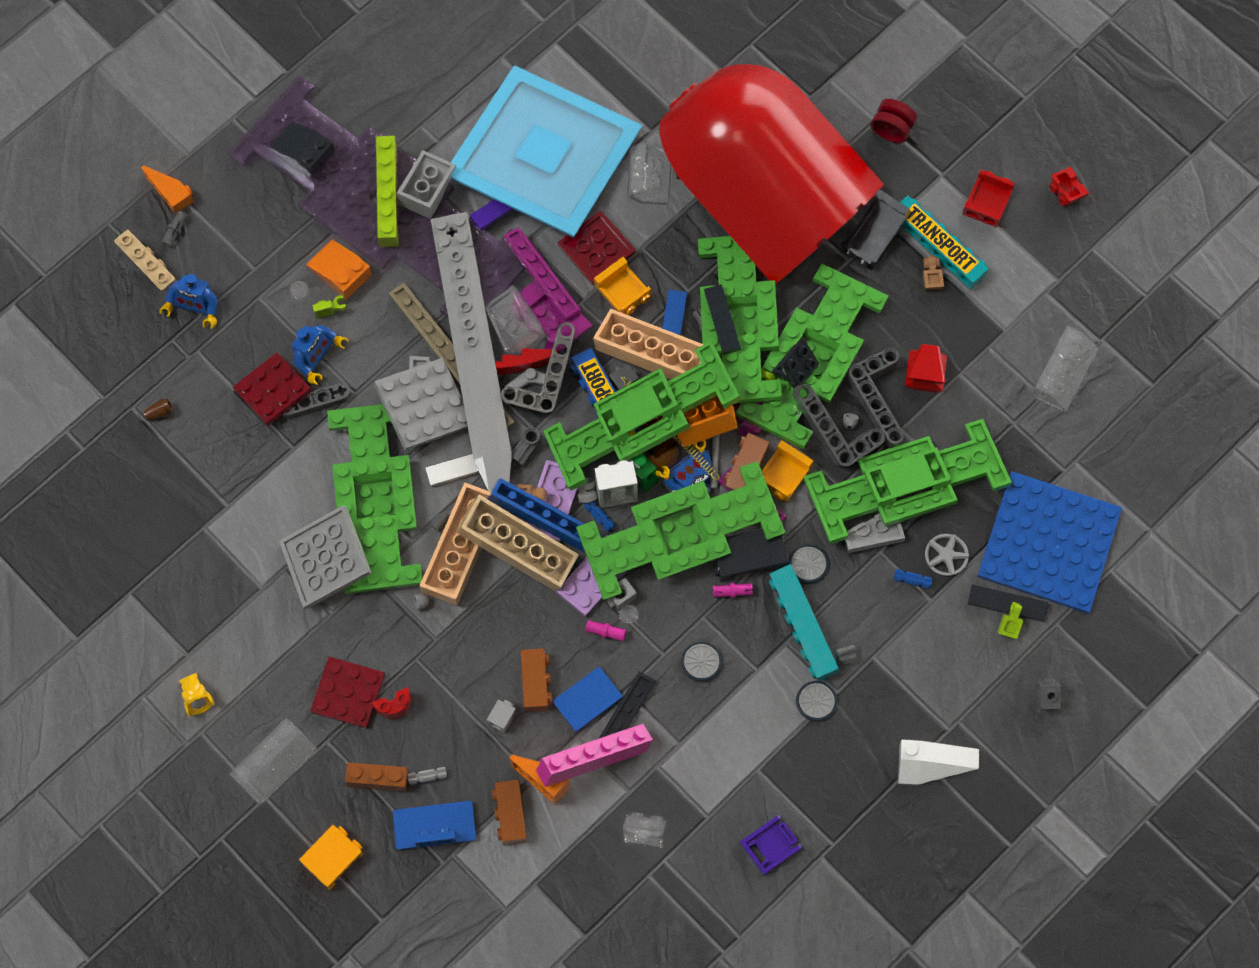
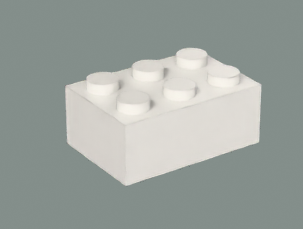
[595,460,638,508]

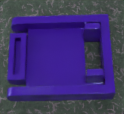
[740,815,803,876]

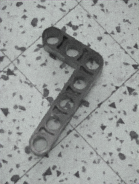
[501,322,575,413]
[848,348,904,449]
[792,384,885,467]

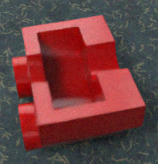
[1049,166,1089,207]
[372,687,412,720]

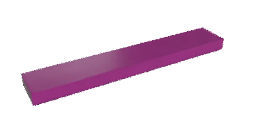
[503,227,581,322]

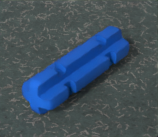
[584,501,615,532]
[894,569,932,588]

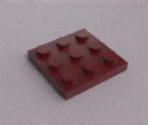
[557,211,636,285]
[233,353,312,426]
[310,657,385,729]

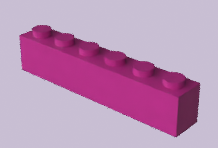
[536,724,653,787]

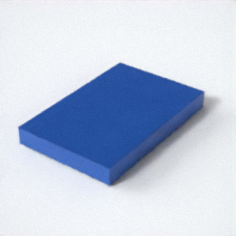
[552,666,623,733]

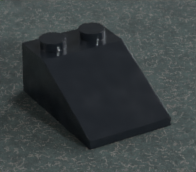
[269,121,335,178]

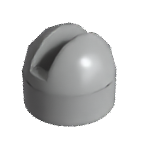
[843,413,859,429]
[414,593,429,610]

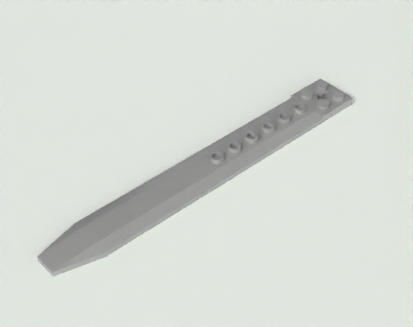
[431,212,512,492]

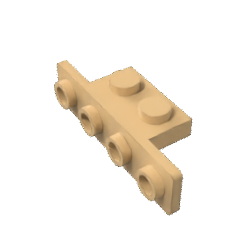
[114,230,176,291]

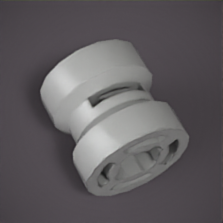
[576,477,598,503]

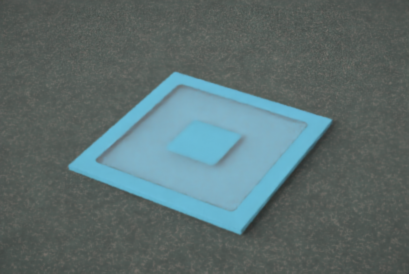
[451,65,643,237]

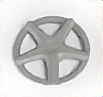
[925,534,969,576]

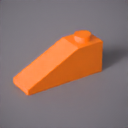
[141,166,194,214]

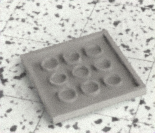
[374,358,468,450]
[279,505,372,609]

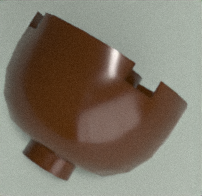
[643,438,679,473]

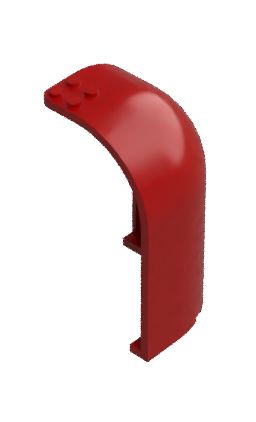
[659,64,884,284]

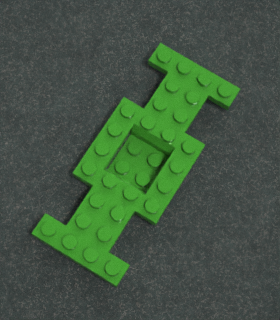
[698,236,782,404]
[736,264,889,449]
[543,341,742,491]
[327,404,422,594]
[803,419,1012,544]
[576,461,785,601]

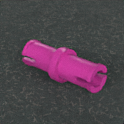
[712,583,753,598]
[585,620,626,641]

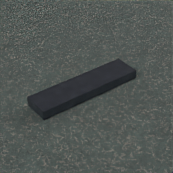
[704,284,741,355]
[967,584,1048,622]
[599,671,656,739]

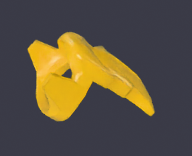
[179,673,215,716]

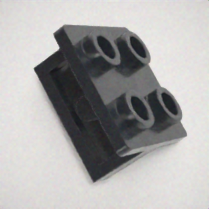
[772,338,819,389]

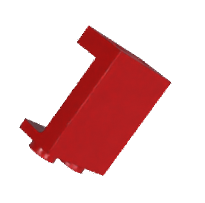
[962,170,1015,228]

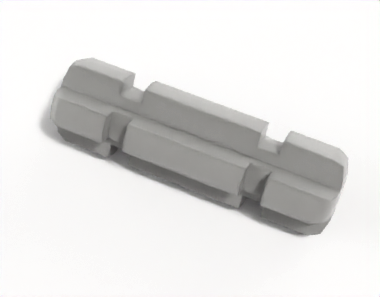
[408,767,447,785]

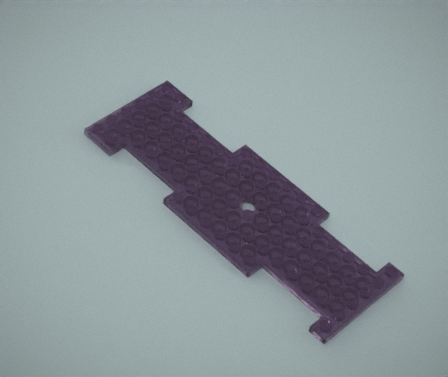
[228,75,540,317]

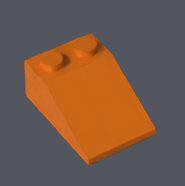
[306,240,372,300]
[509,755,571,805]

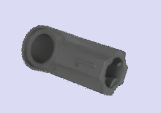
[511,428,541,467]

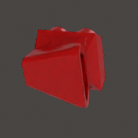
[905,344,947,393]

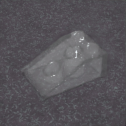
[485,285,546,355]
[623,812,666,848]

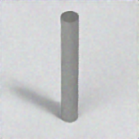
[710,434,720,490]

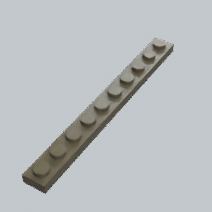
[389,283,515,430]

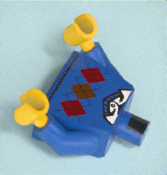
[159,274,217,329]
[291,326,349,385]
[656,440,713,495]

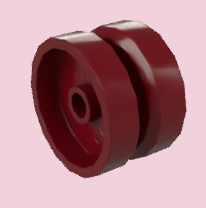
[870,99,917,143]

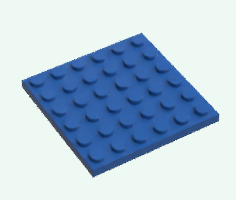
[977,471,1122,614]

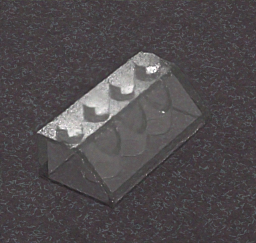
[1032,325,1098,412]
[229,717,317,806]

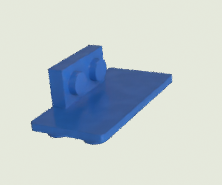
[393,801,476,850]

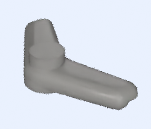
[504,368,557,395]

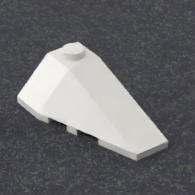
[898,740,979,785]

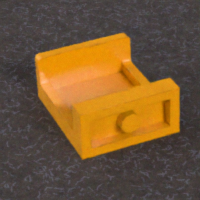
[594,257,651,315]
[762,440,814,502]
[299,825,364,890]

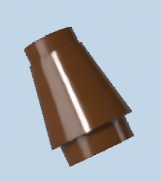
[143,398,173,421]

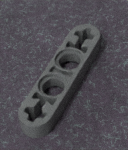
[282,383,351,418]

